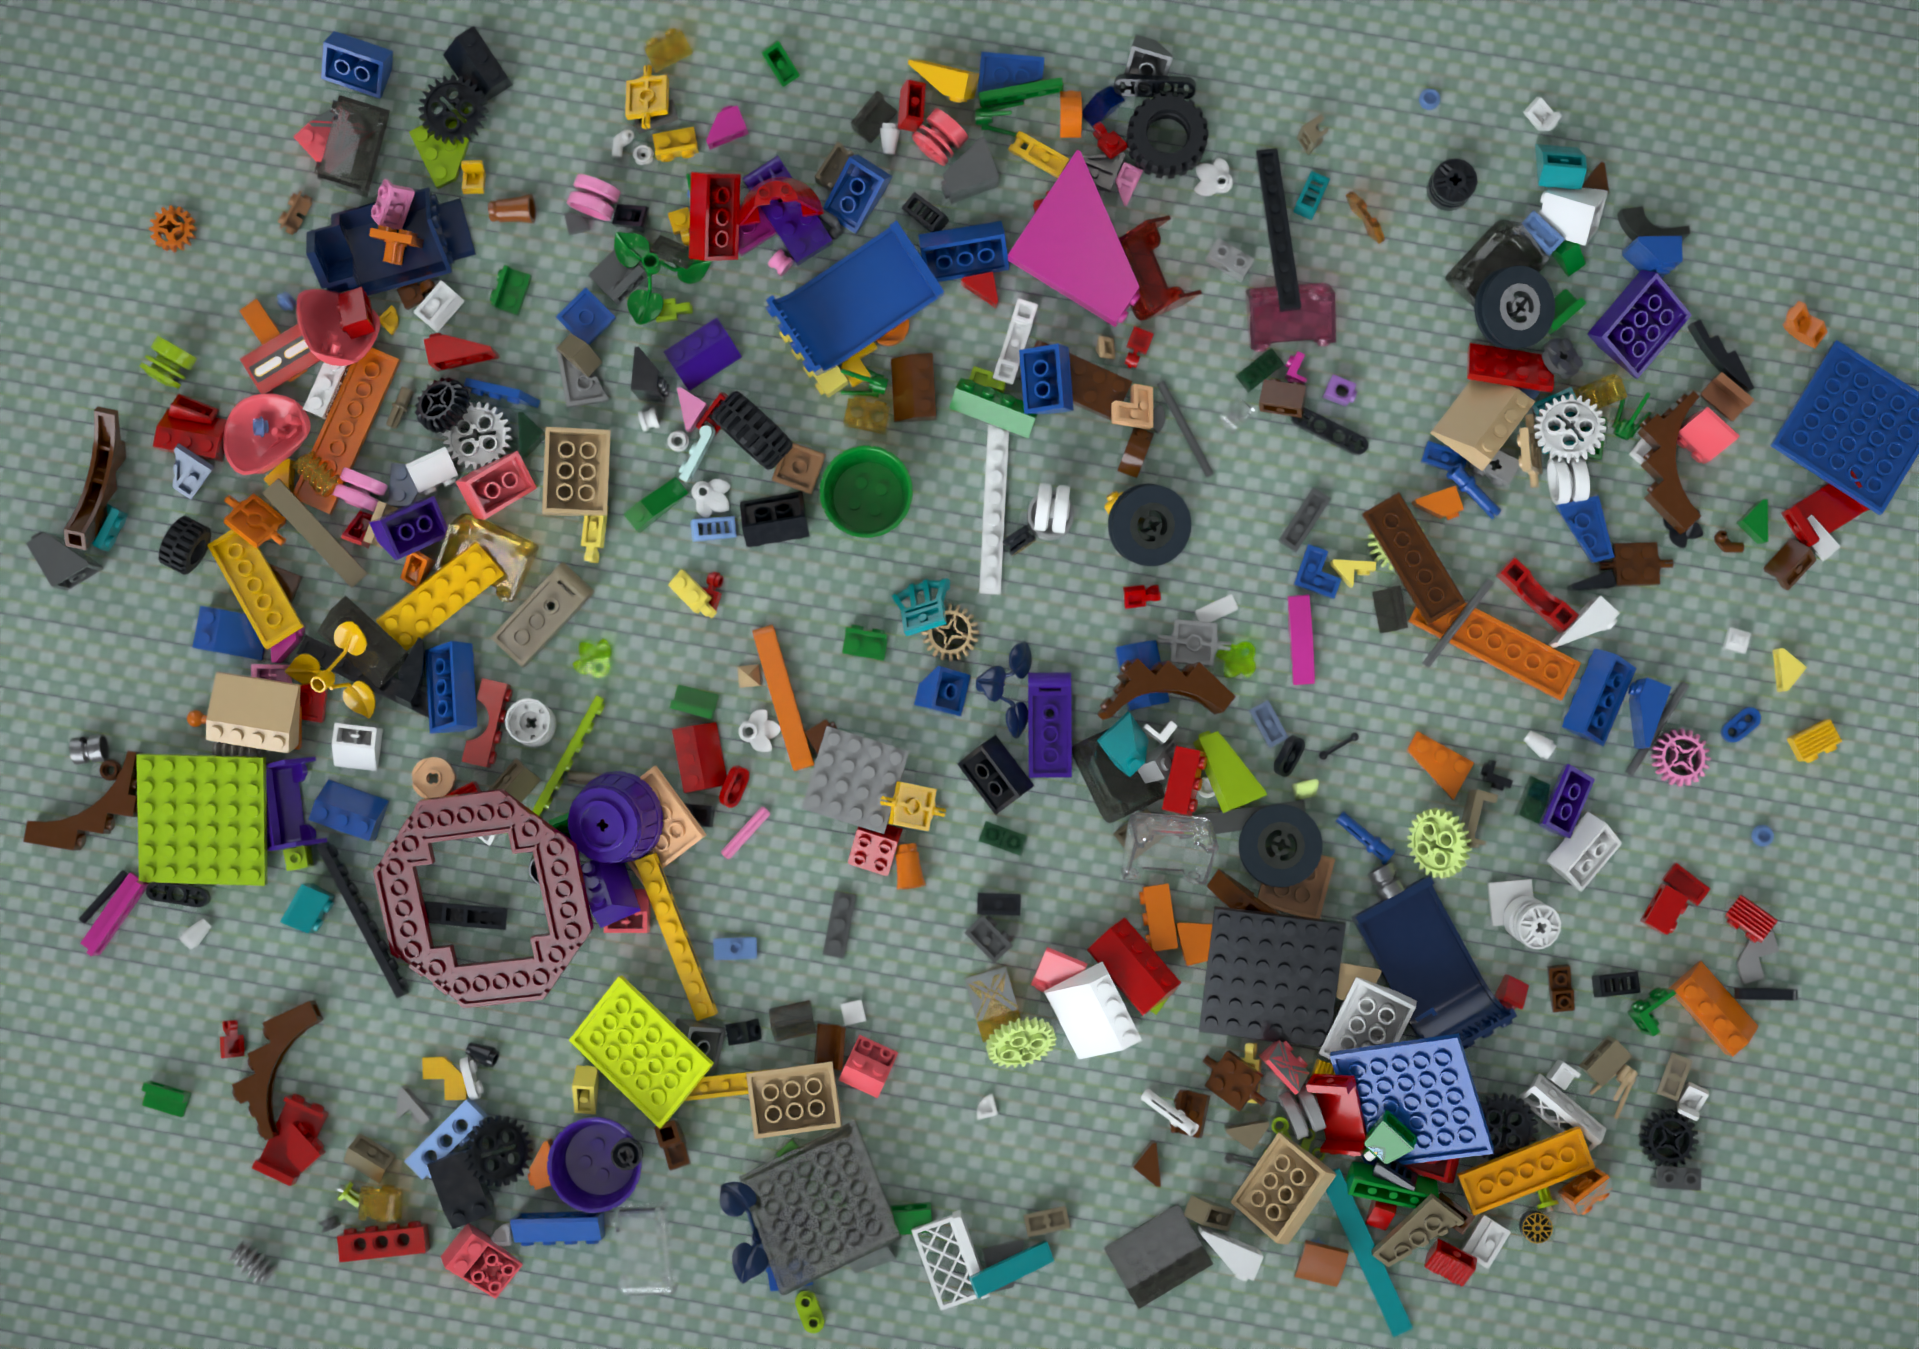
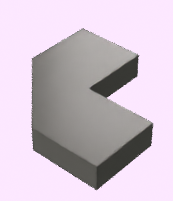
[1736,930,1779,984]

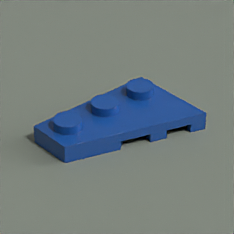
[978,52,1044,95]
[464,378,541,408]
[1555,495,1614,563]

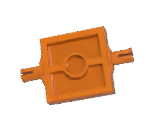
[224,493,286,549]

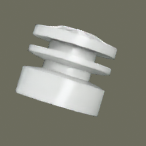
[505,698,557,747]
[1503,896,1561,949]

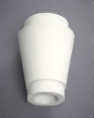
[880,123,901,155]
[1523,730,1557,760]
[179,918,212,950]

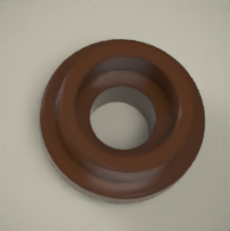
[100,759,122,781]

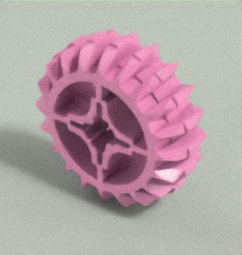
[1651,728,1711,787]

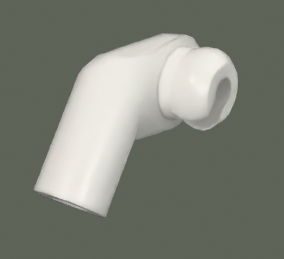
[612,130,634,159]

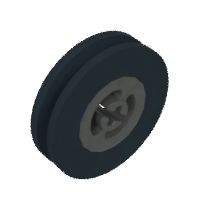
[1474,266,1555,349]

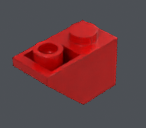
[1494,974,1529,1010]
[287,1120,326,1173]

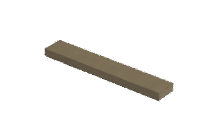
[262,478,368,588]

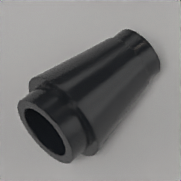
[465,1042,500,1068]

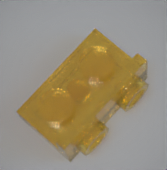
[643,27,693,72]

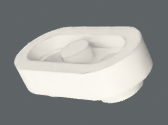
[460,1056,484,1101]

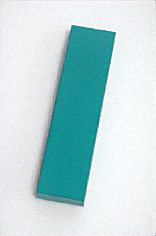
[969,1240,1054,1298]

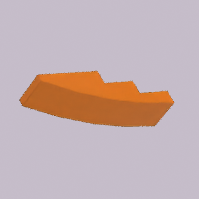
[239,299,308,383]

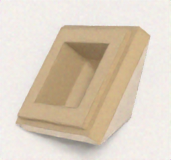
[1095,336,1115,360]
[737,664,761,688]

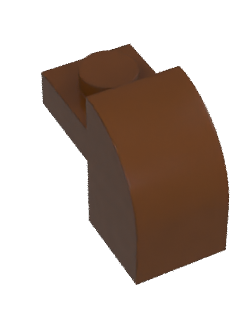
[1117,427,1154,478]
[654,1120,691,1171]

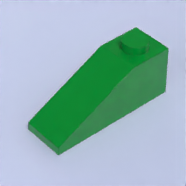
[623,477,689,533]

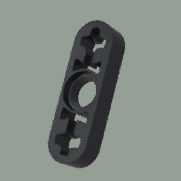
[146,882,211,907]
[1734,987,1798,1001]

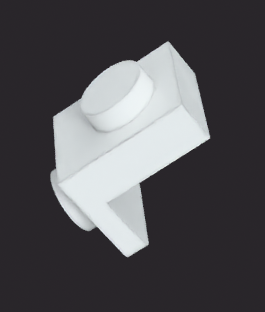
[1523,97,1562,131]
[1676,1082,1709,1121]

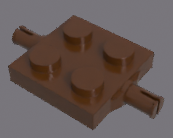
[1598,542,1674,587]
[1202,1050,1267,1112]

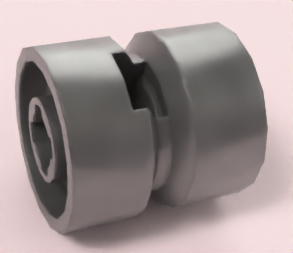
[69,734,109,765]
[1367,861,1406,901]

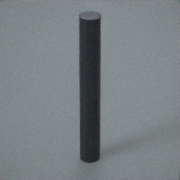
[79,870,128,924]

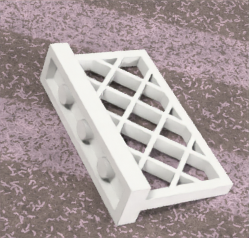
[911,1210,990,1310]

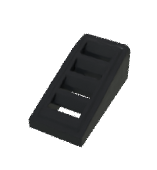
[902,192,949,232]
[1567,570,1617,591]
[1591,971,1641,997]
[1372,1157,1418,1191]

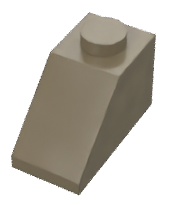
[1184,1195,1236,1231]

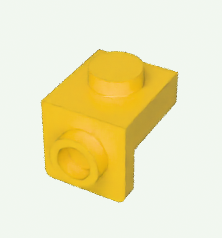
[461,160,486,194]

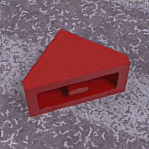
[961,272,998,309]
[341,511,373,549]
[1365,1200,1397,1231]

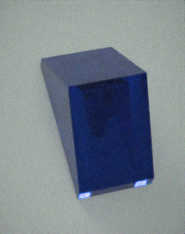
[1082,85,1125,129]

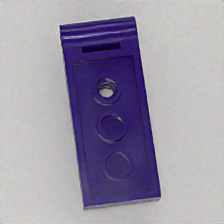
[742,155,833,266]
[1028,672,1072,778]

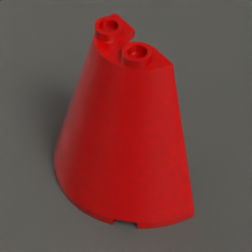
[739,177,824,226]

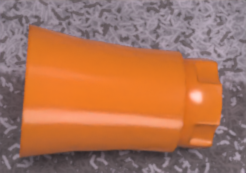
[895,843,926,890]

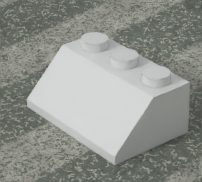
[1547,812,1622,892]

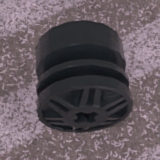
[1426,158,1478,211]

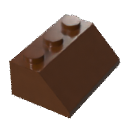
[891,353,936,423]

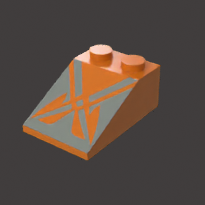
[1557,1167,1613,1216]

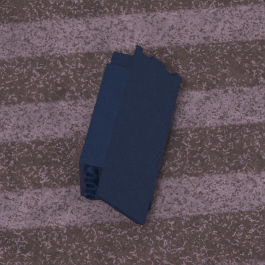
[306,187,476,296]

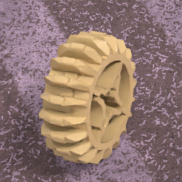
[921,604,979,662]

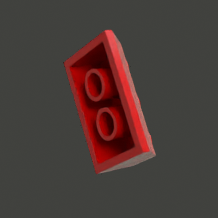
[152,409,227,462]
[672,722,727,793]
[1162,746,1207,816]

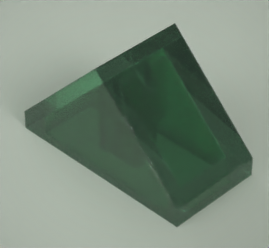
[518,412,545,458]

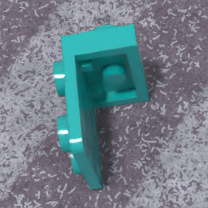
[91,504,128,552]

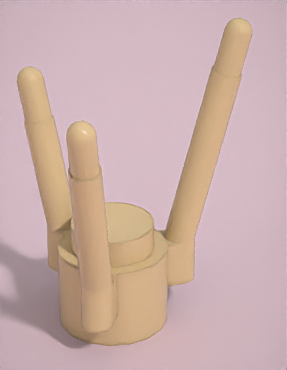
[1589,1064,1638,1119]

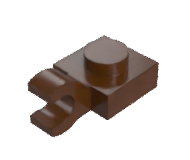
[397,279,436,310]

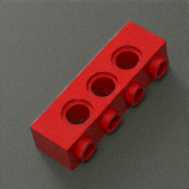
[337,1221,430,1263]

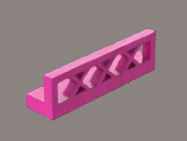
[80,872,149,956]

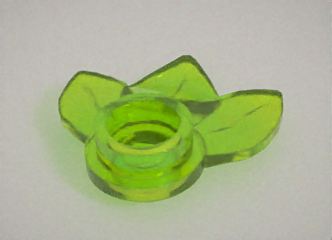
[572,638,612,678]
[1216,641,1256,678]

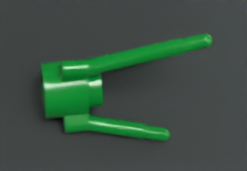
[975,101,1024,137]
[840,368,889,398]
[1612,392,1651,441]

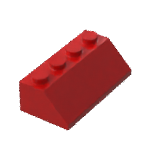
[689,172,741,261]
[1087,917,1181,1016]

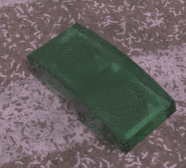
[1235,348,1284,393]
[978,821,1029,856]

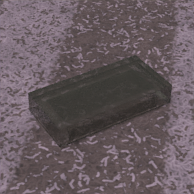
[650,235,695,270]

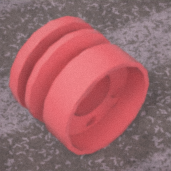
[912,108,968,166]

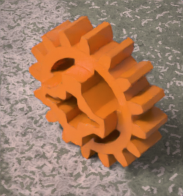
[149,205,197,253]

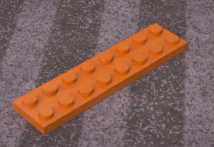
[293,347,401,515]
[1407,603,1581,701]

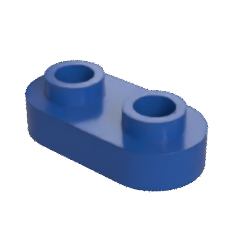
[1721,707,1761,743]

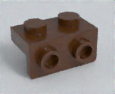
[1170,1090,1211,1138]

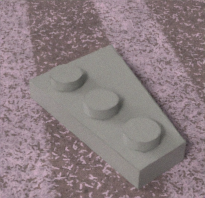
[555,344,609,408]

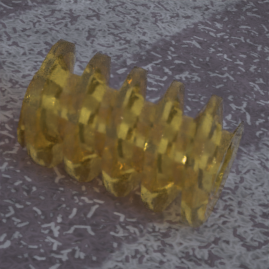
[292,451,340,498]

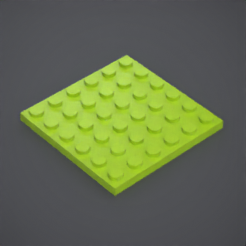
[137,753,268,886]

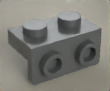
[964,915,1013,964]

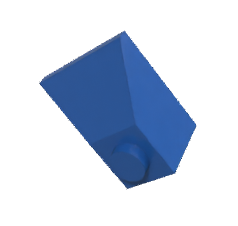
[914,666,971,716]

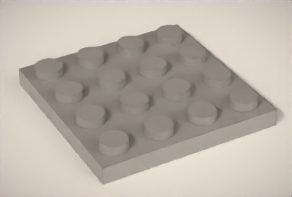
[801,726,910,834]

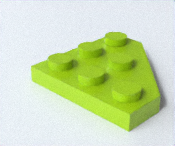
[409,107,471,189]

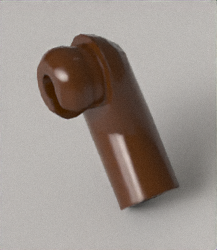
[1714,530,1744,553]

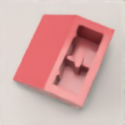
[604,889,651,933]
[839,1034,898,1098]

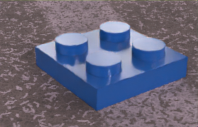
[556,287,616,345]

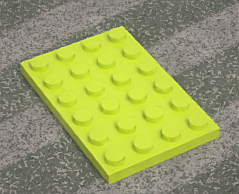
[569,975,714,1129]

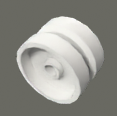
[1547,456,1590,505]
[1034,483,1070,534]

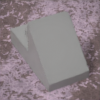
[396,1084,434,1125]

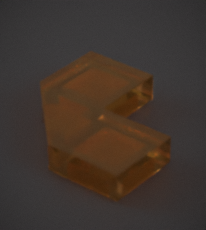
[1345,191,1385,244]

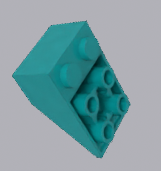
[1535,144,1587,189]

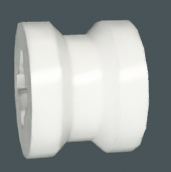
[638,407,660,432]

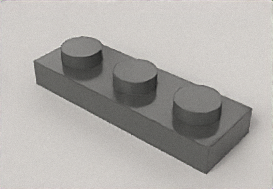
[1278,487,1331,553]
[822,891,856,959]

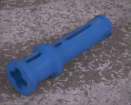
[1446,463,1501,519]
[1335,811,1396,865]

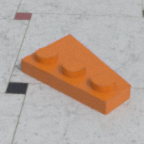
[1406,731,1474,800]

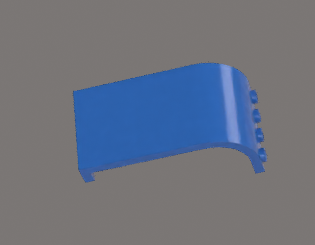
[765,220,945,376]

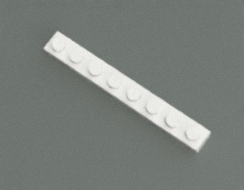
[979,424,1009,595]

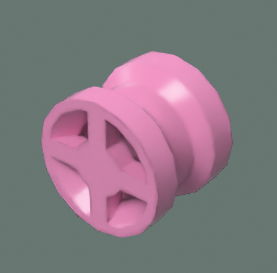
[768,249,794,276]

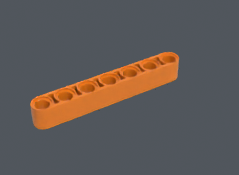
[752,624,815,771]

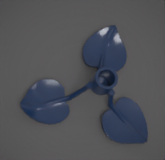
[976,641,1032,739]
[719,1182,816,1284]

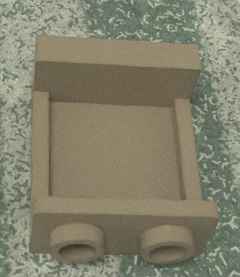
[1461,789,1498,849]

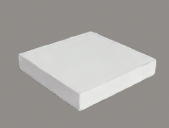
[1487,879,1534,926]

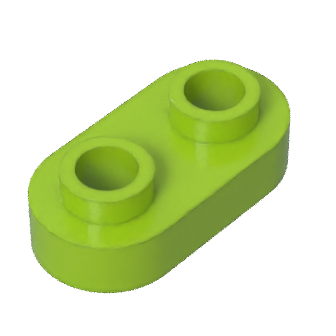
[795,1289,825,1334]

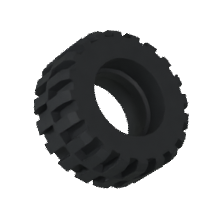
[1126,92,1209,179]
[712,391,793,470]

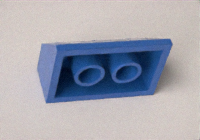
[321,31,393,99]
[1622,236,1683,278]
[1019,343,1074,414]
[1114,640,1170,711]
[308,780,389,841]

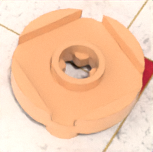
[412,757,457,799]

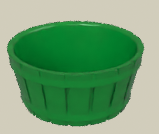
[820,445,913,538]

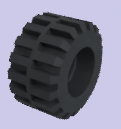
[158,516,211,575]

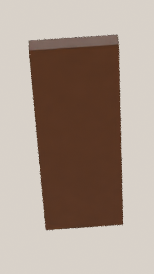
[1361,492,1466,625]

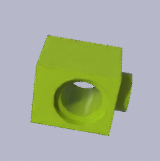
[283,845,315,871]

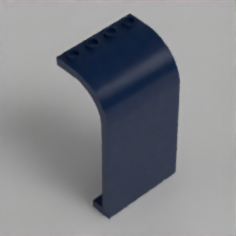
[1351,876,1517,1049]

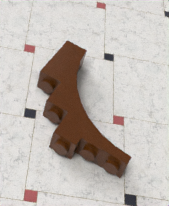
[1637,391,1701,535]
[64,406,126,550]
[1097,658,1236,720]
[23,751,142,851]
[232,1000,324,1141]

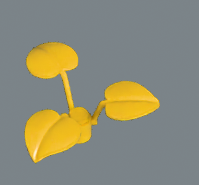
[285,621,376,719]

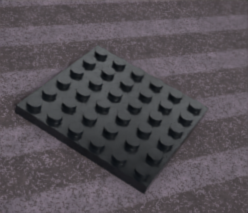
[1199,906,1346,1047]

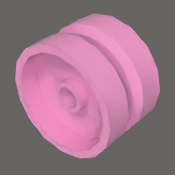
[566,174,621,221]
[332,467,388,512]

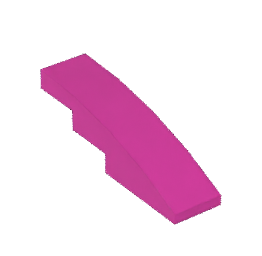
[1287,594,1315,685]

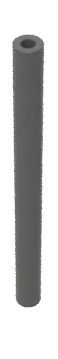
[1157,381,1214,478]
[1422,578,1494,668]
[1625,681,1689,776]

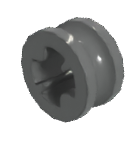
[319,1215,341,1233]

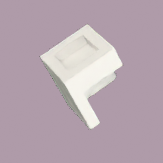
[1546,1060,1581,1090]

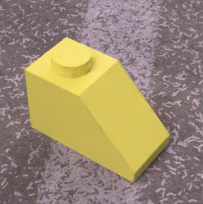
[572,1065,599,1115]

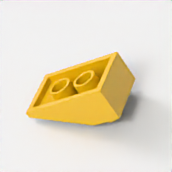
[908,59,979,103]

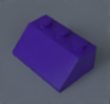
[663,317,742,391]
[369,496,451,560]
[1538,764,1595,838]
[581,860,641,928]

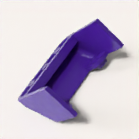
[266,757,327,851]

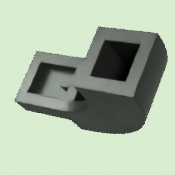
[1617,206,1691,242]

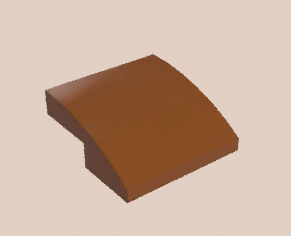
[1294,1240,1349,1287]

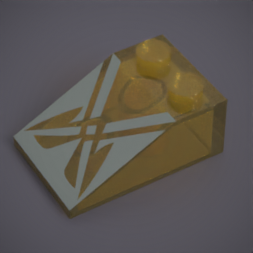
[964,966,1022,1043]

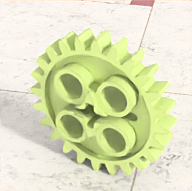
[1407,808,1472,879]
[986,1017,1057,1068]

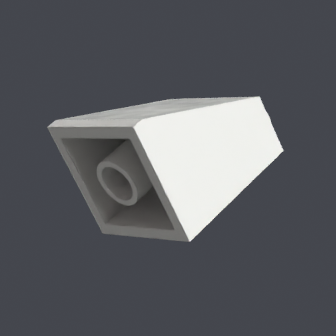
[1538,187,1608,246]

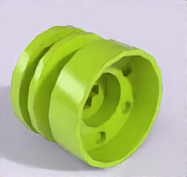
[139,335,198,389]

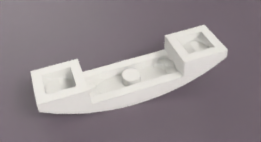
[993,298,1038,385]

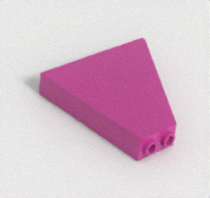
[1008,150,1140,327]

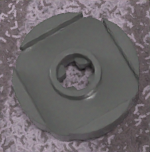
[1542,338,1583,379]

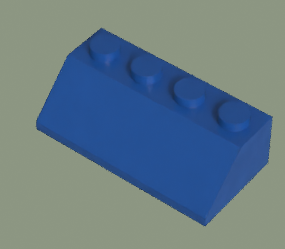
[918,221,1009,282]
[425,641,478,734]
[1562,648,1637,747]
[510,1211,605,1246]

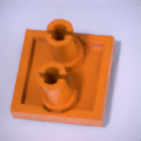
[369,225,424,266]

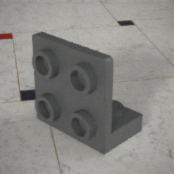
[589,249,647,305]

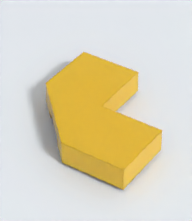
[841,342,877,387]
[422,1056,468,1100]

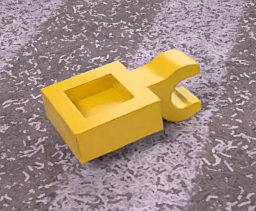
[668,207,690,247]

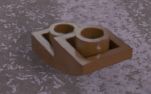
[1547,964,1575,1013]

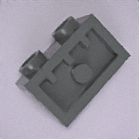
[1650,1166,1702,1191]

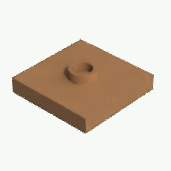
[772,443,826,495]

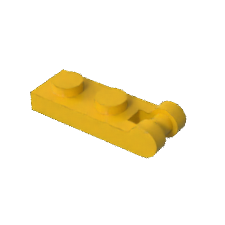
[1008,131,1069,178]

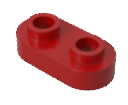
[719,765,750,808]

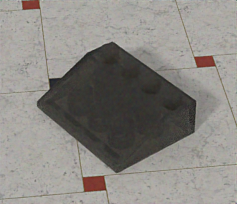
[1104,1203,1213,1309]

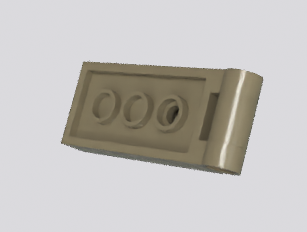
[490,562,595,668]

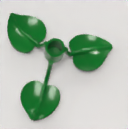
[614,232,712,325]

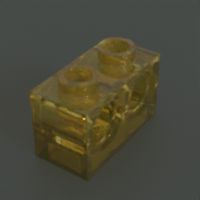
[1573,373,1628,409]
[843,396,891,435]

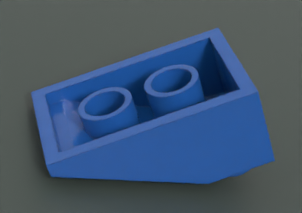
[823,154,893,234]
[192,606,265,661]
[1628,678,1672,749]

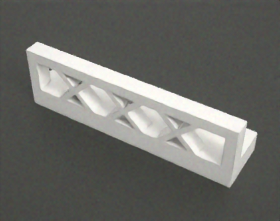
[1518,1073,1607,1152]

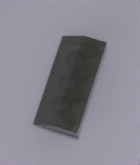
[317,596,408,689]

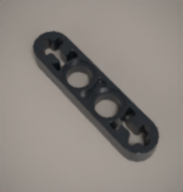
[1113,74,1196,99]
[1291,407,1368,456]

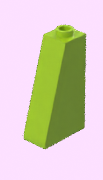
[1193,730,1267,813]

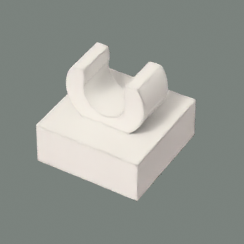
[1723,627,1751,654]

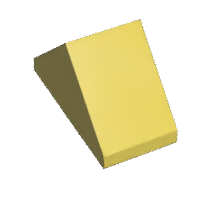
[1772,648,1807,692]

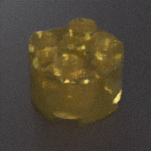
[358,1185,404,1222]

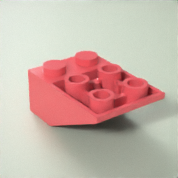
[440,1223,523,1299]

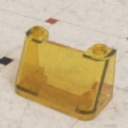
[434,513,539,603]

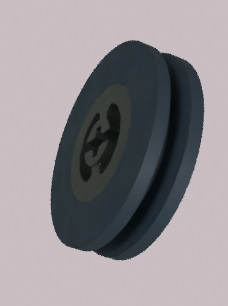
[1108,483,1192,567]
[1239,804,1323,887]

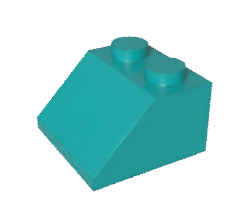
[280,883,335,934]

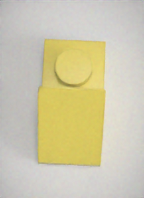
[1330,559,1376,588]

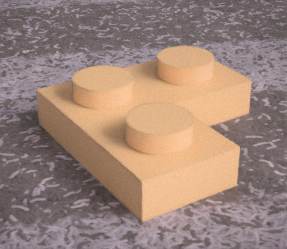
[1111,384,1153,430]

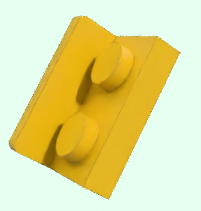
[652,126,699,162]

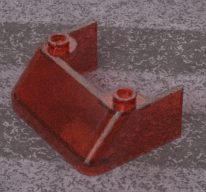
[1118,215,1202,321]

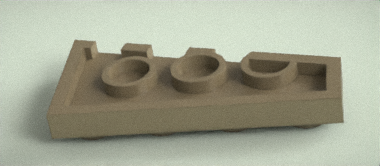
[1371,1193,1465,1267]

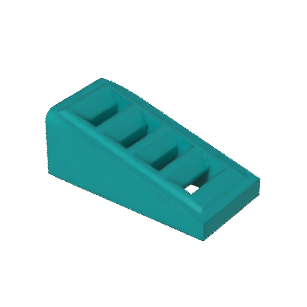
[1293,171,1330,220]

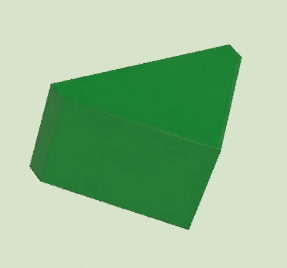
[1551,240,1586,277]
[1736,499,1769,544]

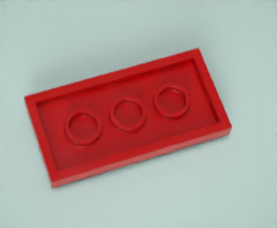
[1467,343,1554,393]

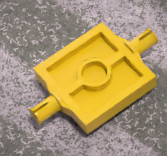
[625,65,669,129]
[880,781,946,832]

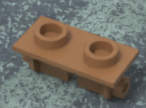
[277,191,313,236]

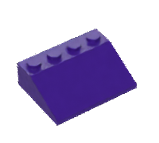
[1587,270,1692,379]

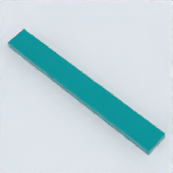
[1326,1167,1413,1337]

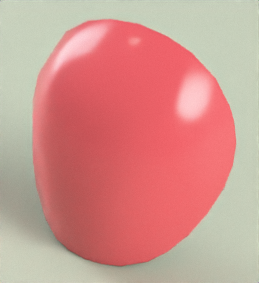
[296,289,380,366]
[223,394,311,475]

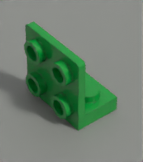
[1627,987,1676,1037]

